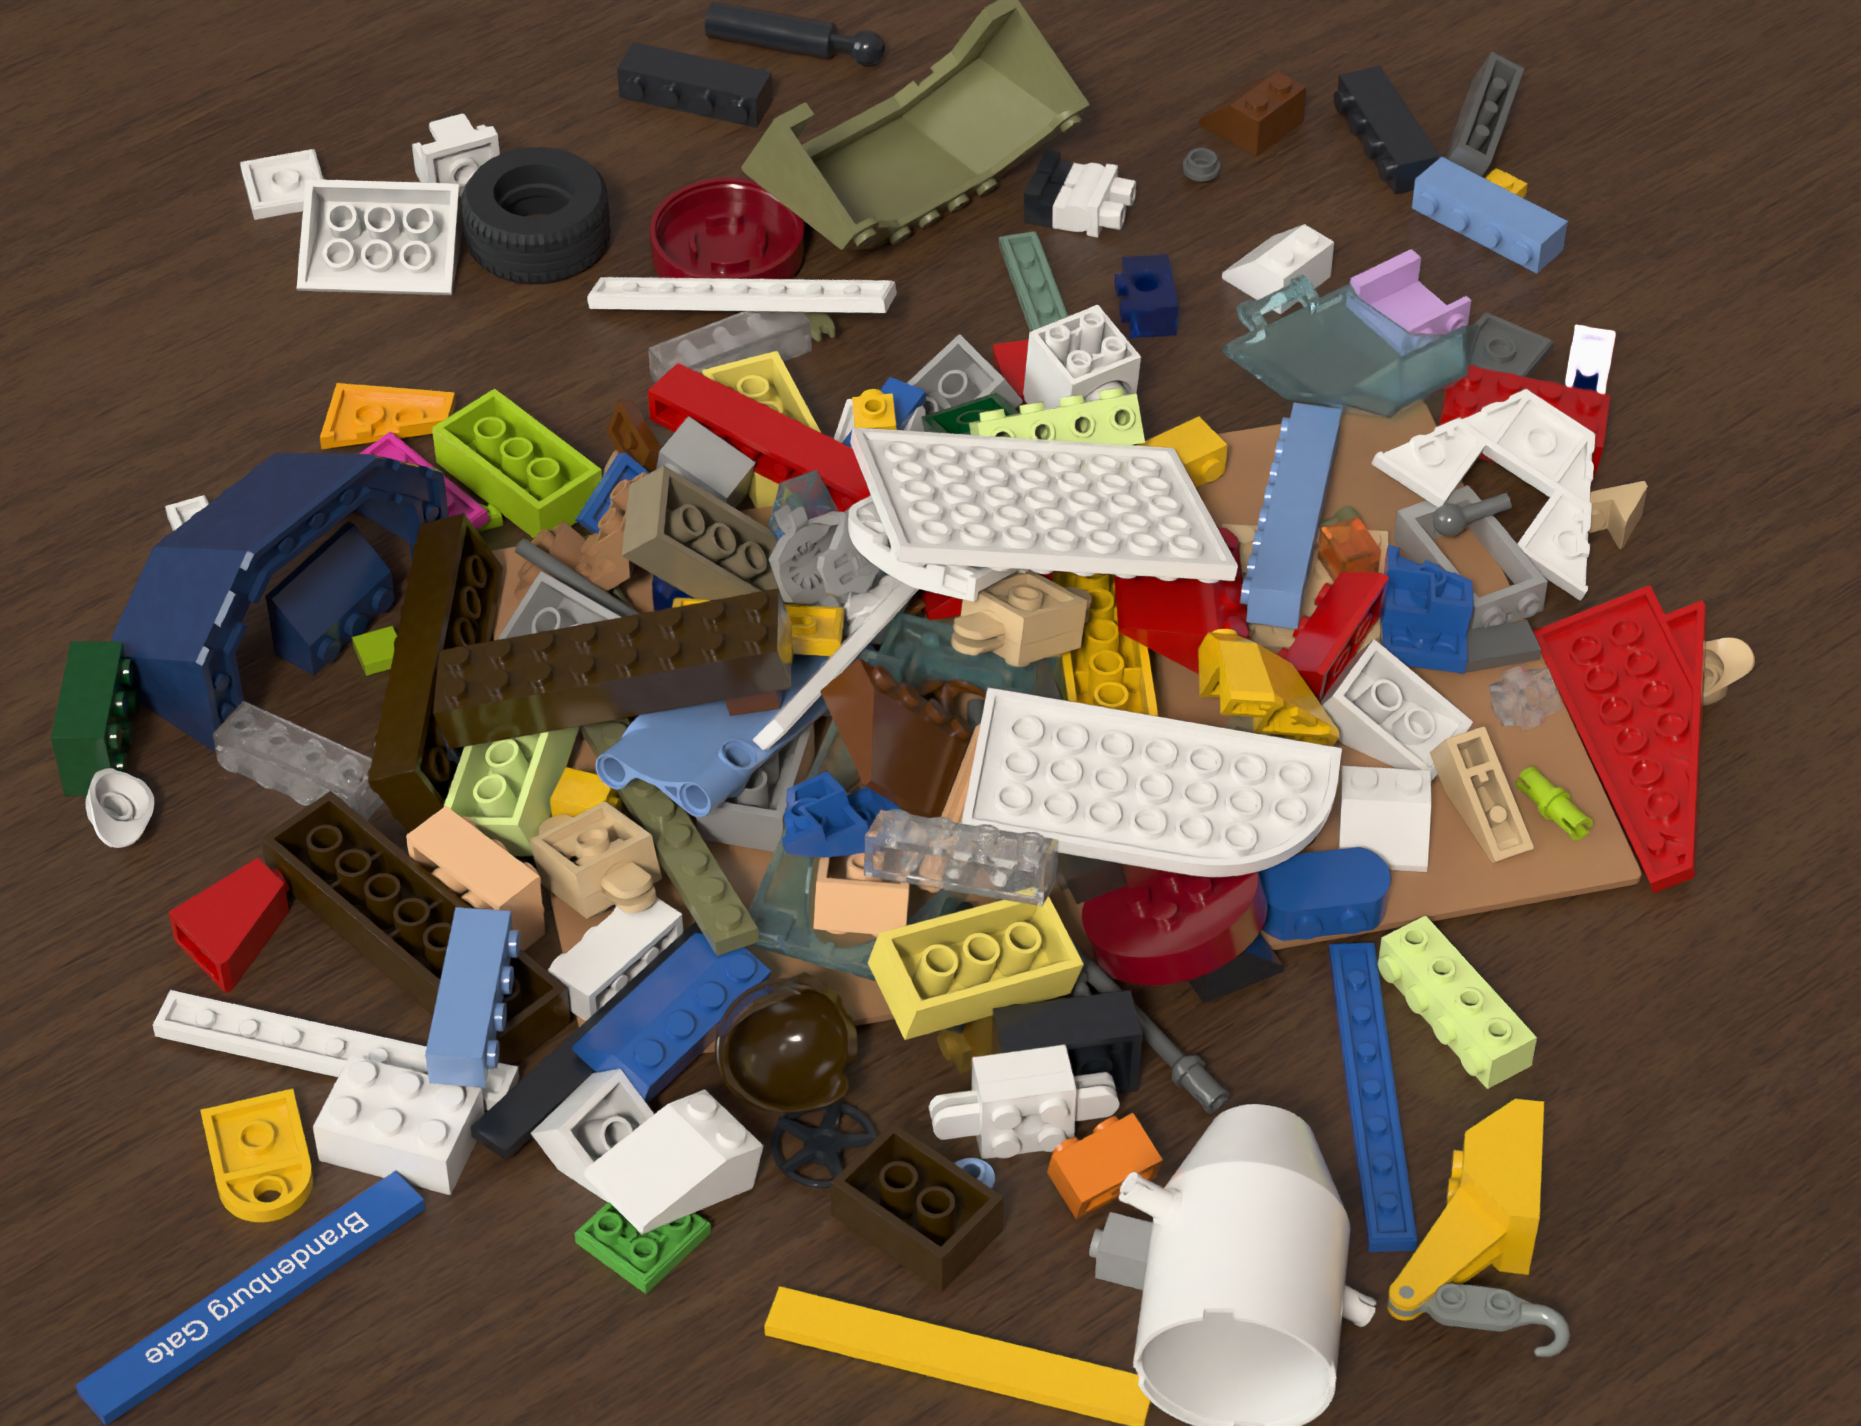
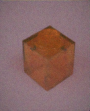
[1318,517,1381,582]

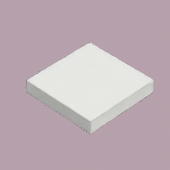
[240,149,323,220]

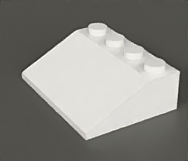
[297,179,463,295]

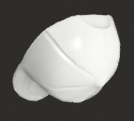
[86,768,154,848]

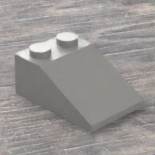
[907,334,1023,415]

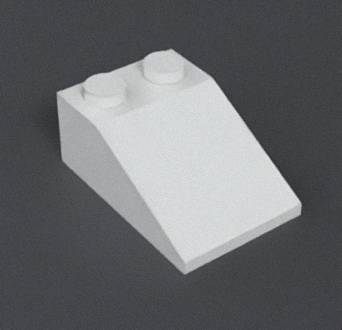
[1320,639,1473,781]
[584,1090,763,1234]

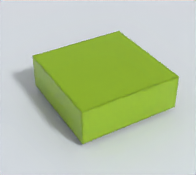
[352,626,397,676]

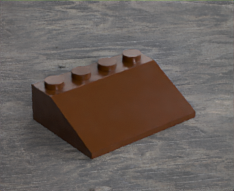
[820,658,978,848]

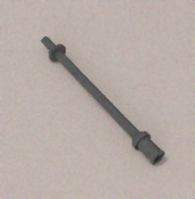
[979,855,1230,1114]

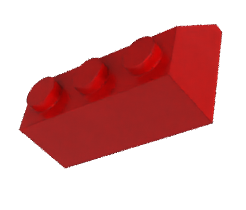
[1277,572,1389,703]

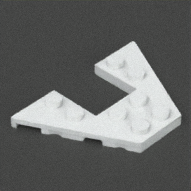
[1371,389,1595,601]

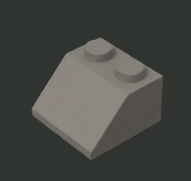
[656,416,756,508]

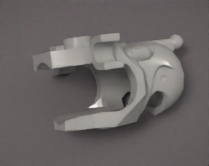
[768,505,880,607]

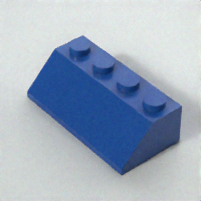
[572,933,772,1104]

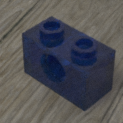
[1115,254,1179,338]

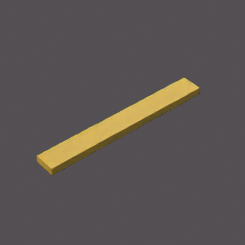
[765,1286,1152,1426]

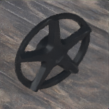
[771,1101,877,1189]

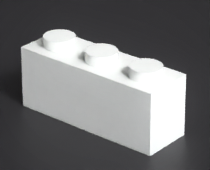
[548,897,683,1021]

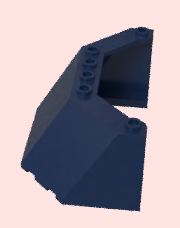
[110,453,449,754]

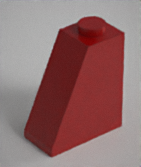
[168,858,289,994]

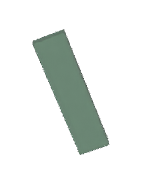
[999,231,1068,332]

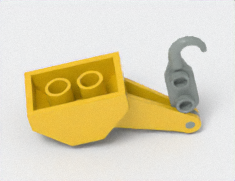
[1387,1099,1570,1357]

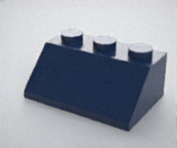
[265,521,395,675]

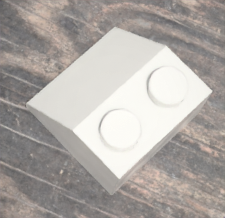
[1222,224,1334,314]
[1338,766,1431,872]
[531,1069,654,1202]

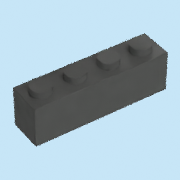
[1444,52,1524,177]

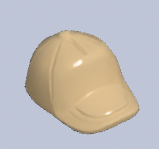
[1703,638,1755,706]

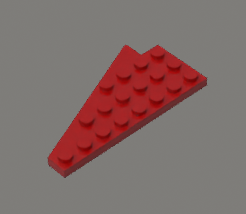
[1533,585,1707,893]

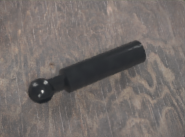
[705,1,885,66]

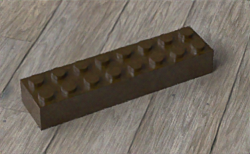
[367,513,503,833]
[433,588,792,749]
[261,791,571,1065]

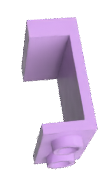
[1348,249,1471,359]

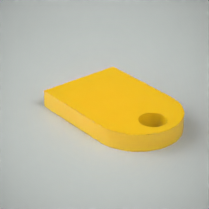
[200,1089,313,1222]

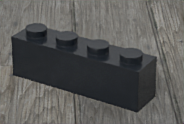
[617,42,773,128]
[1333,66,1440,195]

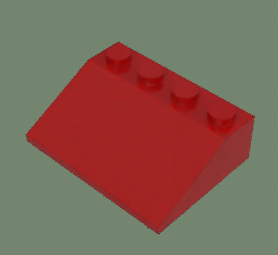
[1114,526,1250,674]

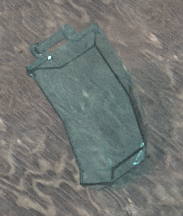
[1221,274,1480,418]

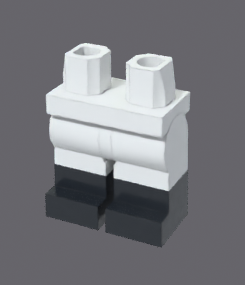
[1024,149,1136,238]

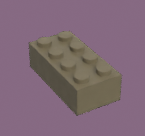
[621,466,783,600]

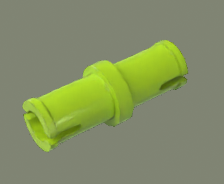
[1515,766,1593,841]

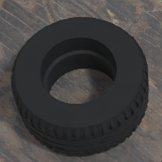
[462,147,610,285]

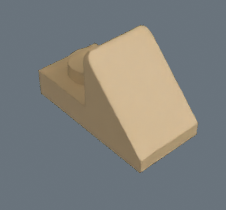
[1588,481,1648,549]

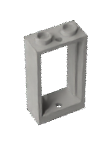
[1394,485,1548,630]

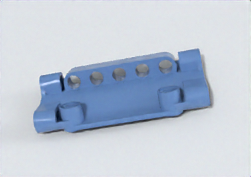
[595,642,882,817]

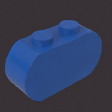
[1258,847,1391,941]

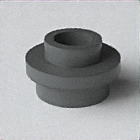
[1183,148,1220,182]

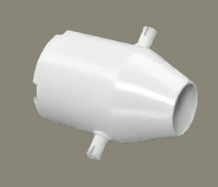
[1119,1104,1376,1426]

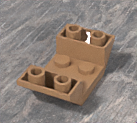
[513,472,648,600]

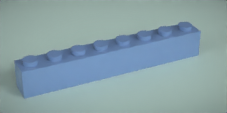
[1240,403,1342,629]

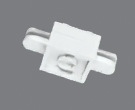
[929,1045,1119,1159]

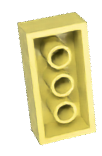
[701,351,821,508]
[868,889,1084,1040]

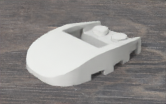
[848,496,1029,602]

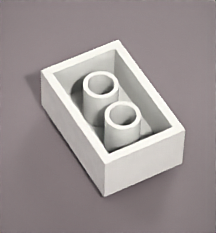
[313,1055,485,1195]

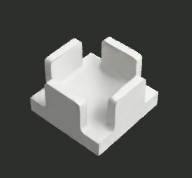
[412,114,500,193]

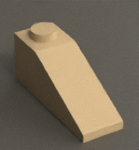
[1430,726,1534,864]

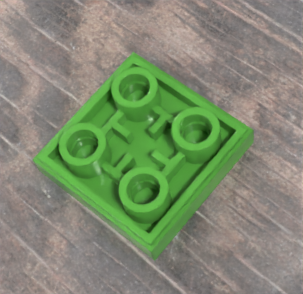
[575,1202,711,1294]

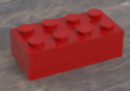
[1438,362,1610,483]

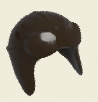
[715,972,858,1113]

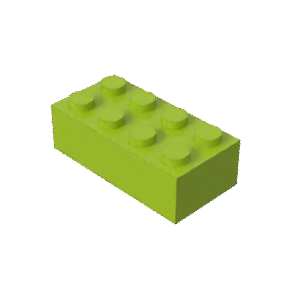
[432,389,602,538]

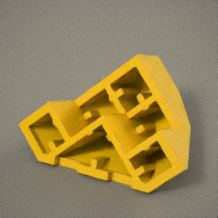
[1198,629,1339,747]

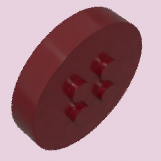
[650,177,804,279]
[1081,863,1268,985]

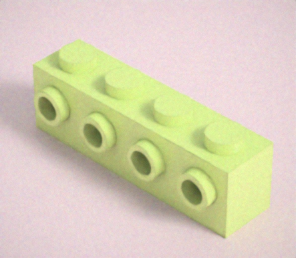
[969,387,1145,445]
[1378,915,1537,1089]

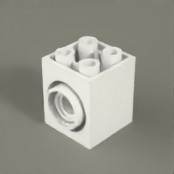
[1023,305,1141,409]

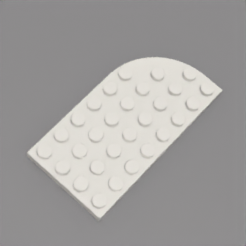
[960,688,1342,877]

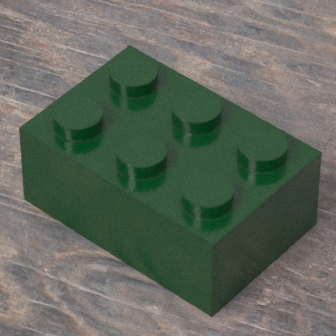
[51,641,140,796]

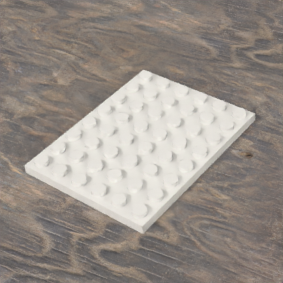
[850,427,1238,583]

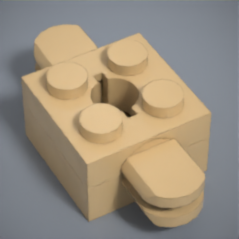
[951,569,1092,667]
[530,801,662,919]

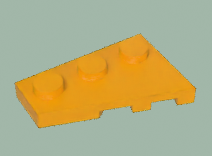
[320,383,456,449]

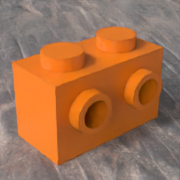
[1047,1113,1163,1219]

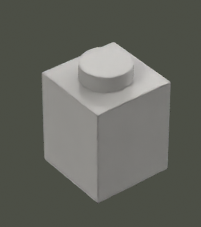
[1089,1212,1153,1290]

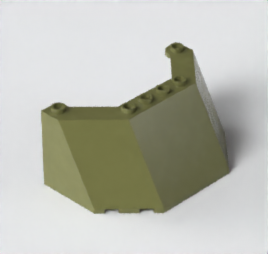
[741,0,1090,250]

